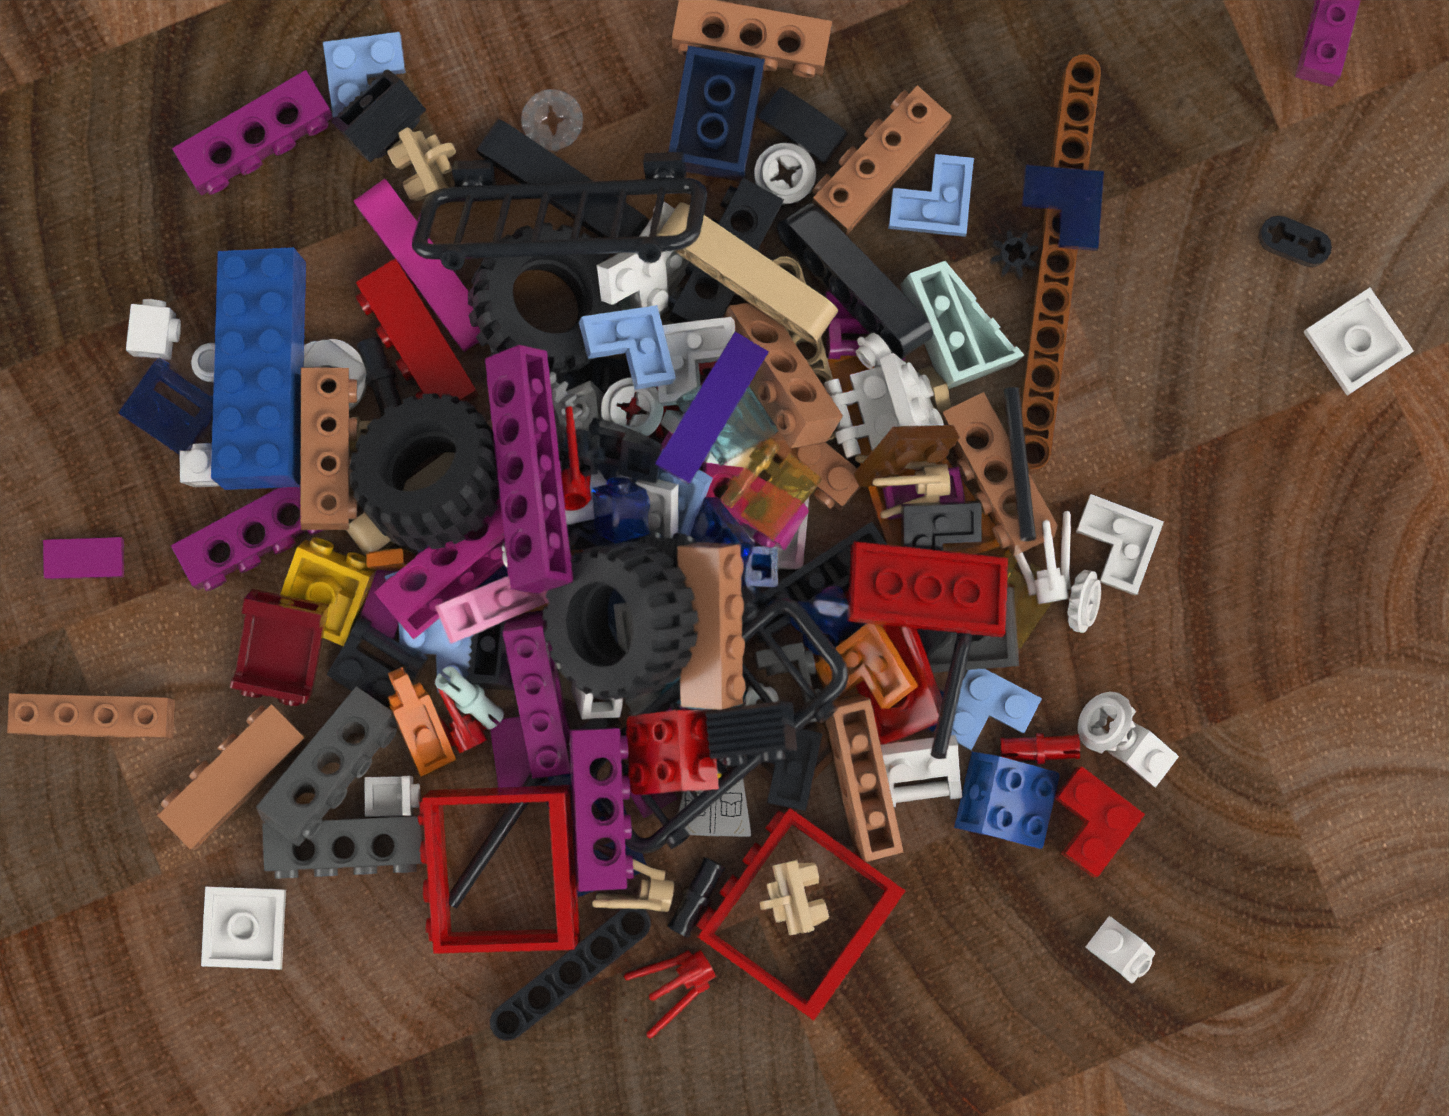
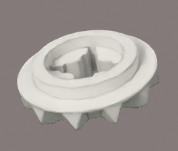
[754,143,816,205]
[601,377,663,436]
[1067,570,1101,633]
[1078,692,1136,754]

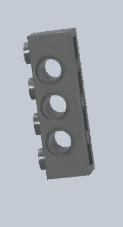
[256,686,397,847]
[262,816,425,879]

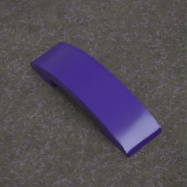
[655,331,769,485]

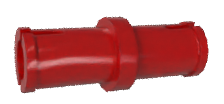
[1000,733,1080,764]

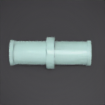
[435,666,504,729]

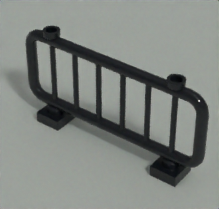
[412,152,707,270]
[580,585,849,854]

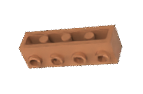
[812,85,952,236]
[301,368,357,530]
[725,386,860,511]
[678,542,745,710]
[157,704,309,850]

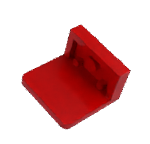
[626,709,718,795]

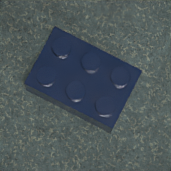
[668,46,765,182]

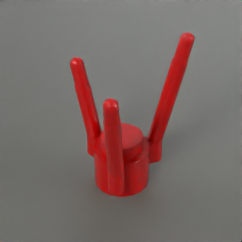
[561,406,592,511]
[437,688,487,754]
[624,950,716,1038]

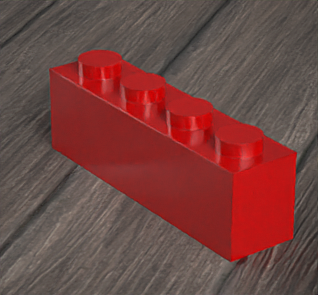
[355,258,479,402]

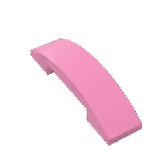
[435,553,572,644]

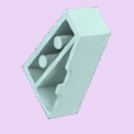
[900,261,1024,390]

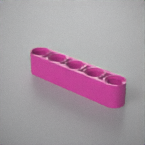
[354,178,481,352]

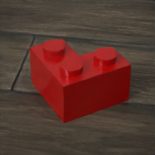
[1054,766,1145,878]

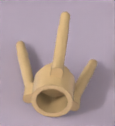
[855,455,950,519]
[592,842,674,912]

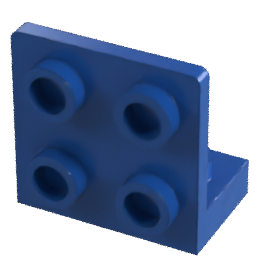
[954,752,1060,849]

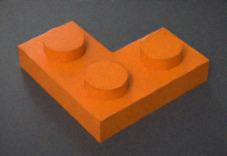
[815,623,918,709]

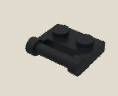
[327,616,429,710]

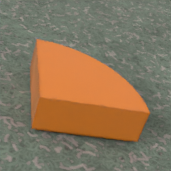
[366,548,416,571]

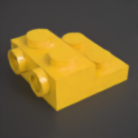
[280,537,377,646]

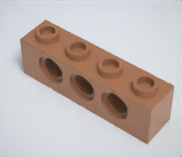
[672,0,832,78]
[722,303,843,448]
[941,392,1058,557]
[825,693,903,862]
[7,694,175,739]

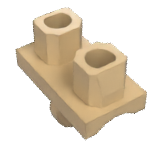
[387,127,456,201]
[759,860,829,935]

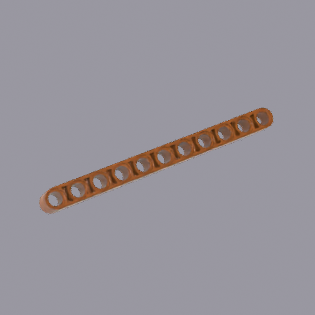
[1020,54,1101,474]

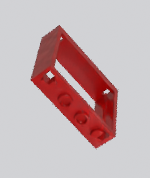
[417,785,581,954]
[696,808,906,1021]

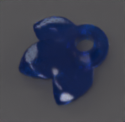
[791,586,867,655]

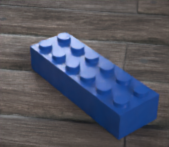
[211,247,306,490]

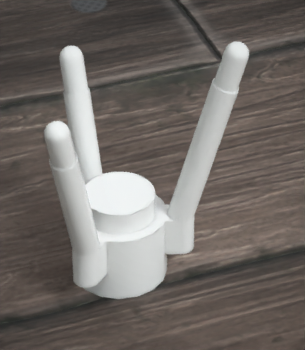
[1015,511,1071,604]

